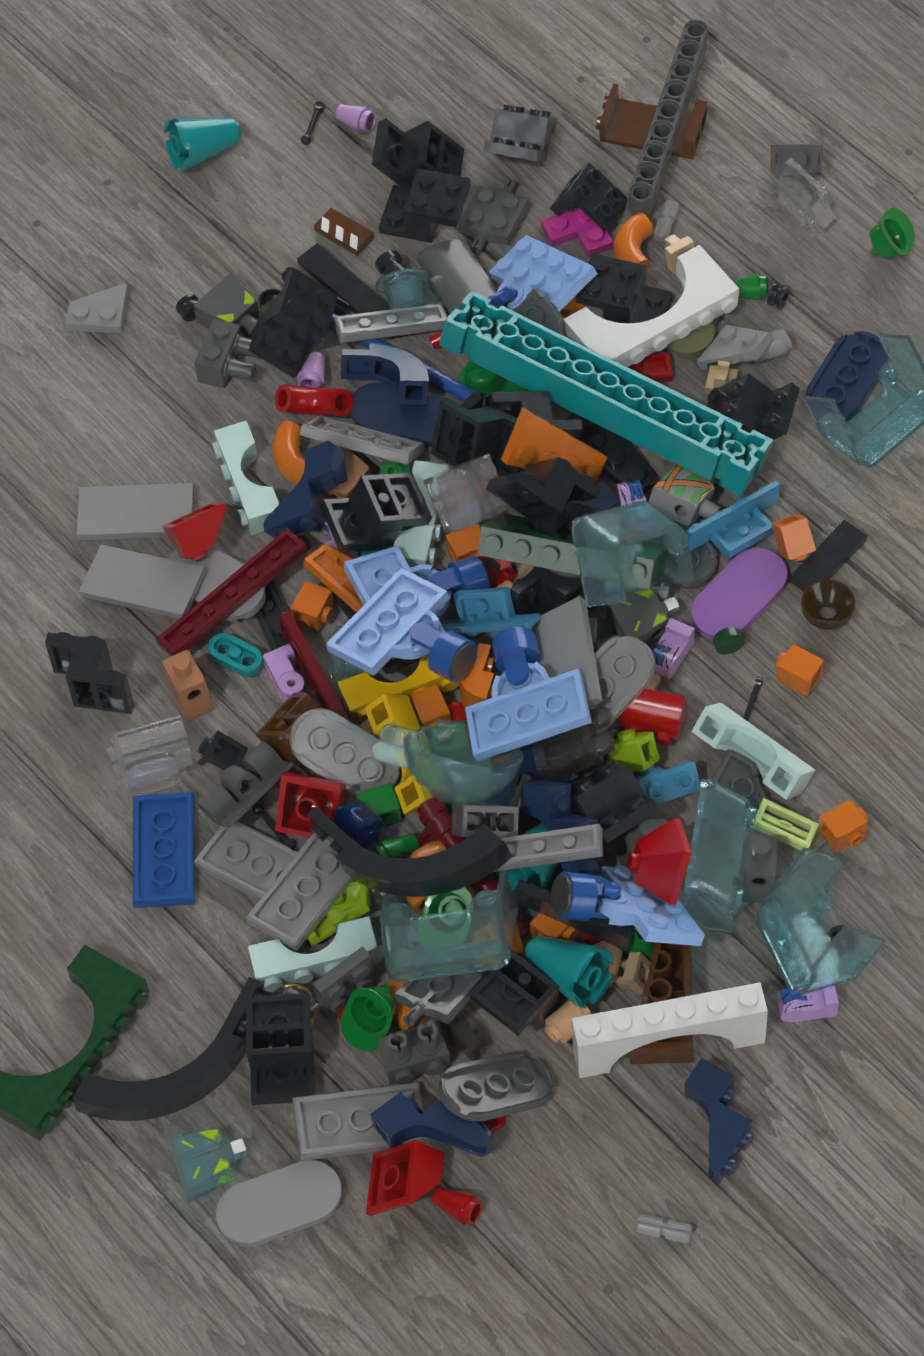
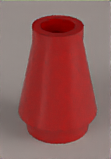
[432,1186,482,1225]

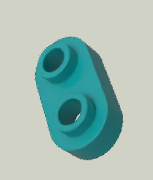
[208,633,263,677]

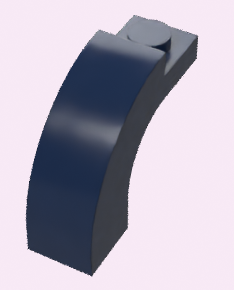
[340,343,429,405]

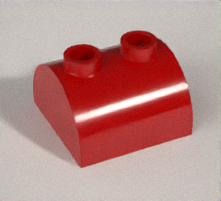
[619,688,688,745]
[275,771,347,838]

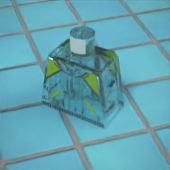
[167,1128,248,1203]

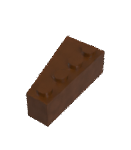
[629,943,694,1064]

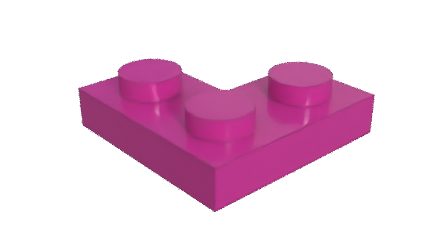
[541,207,613,258]

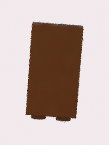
[596,83,707,160]

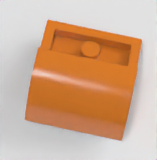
[459,643,497,707]

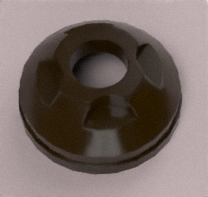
[801,579,855,630]

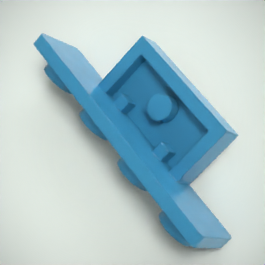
[684,481,781,559]
[440,587,541,637]
[632,761,702,805]

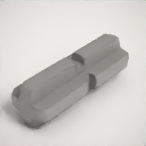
[653,199,679,243]
[636,1214,692,1243]

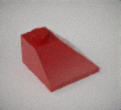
[162,502,227,561]
[627,818,692,905]
[366,1140,444,1216]

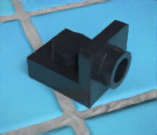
[197,730,248,771]

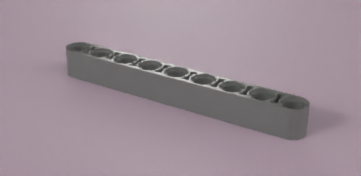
[629,19,708,217]

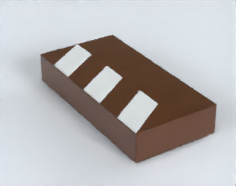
[314,208,374,256]

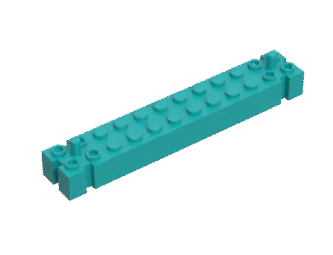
[439,291,773,496]

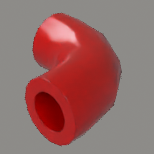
[275,384,353,417]

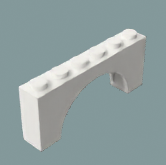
[563,245,739,367]
[572,983,768,1078]

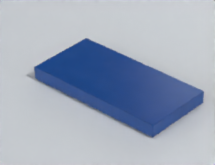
[133,792,195,908]

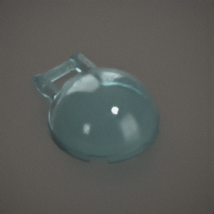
[371,719,523,804]

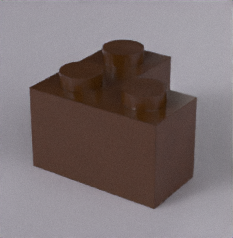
[255,693,320,761]

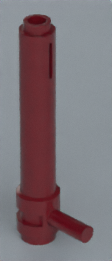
[416,796,530,939]

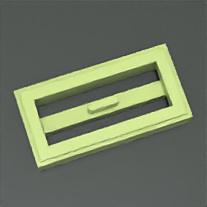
[750,798,819,853]

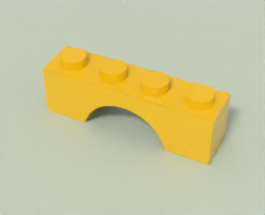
[337,656,460,724]
[364,693,448,816]

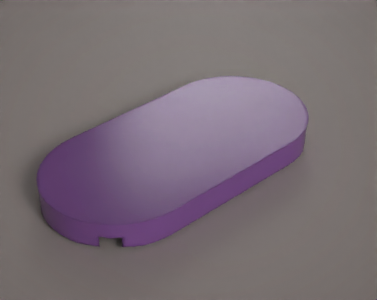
[691,548,787,641]

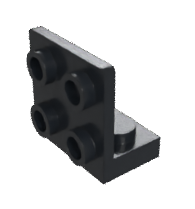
[550,162,628,231]

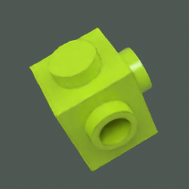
[607,729,660,772]

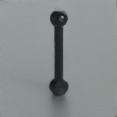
[301,101,324,145]
[743,677,763,721]
[252,803,295,850]

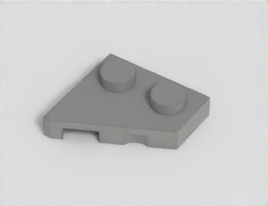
[65,284,129,333]
[696,325,773,370]

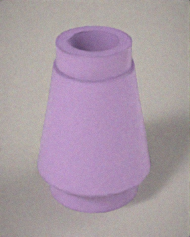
[336,104,377,133]
[297,352,325,388]

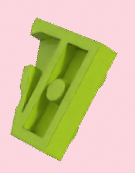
[308,881,370,946]

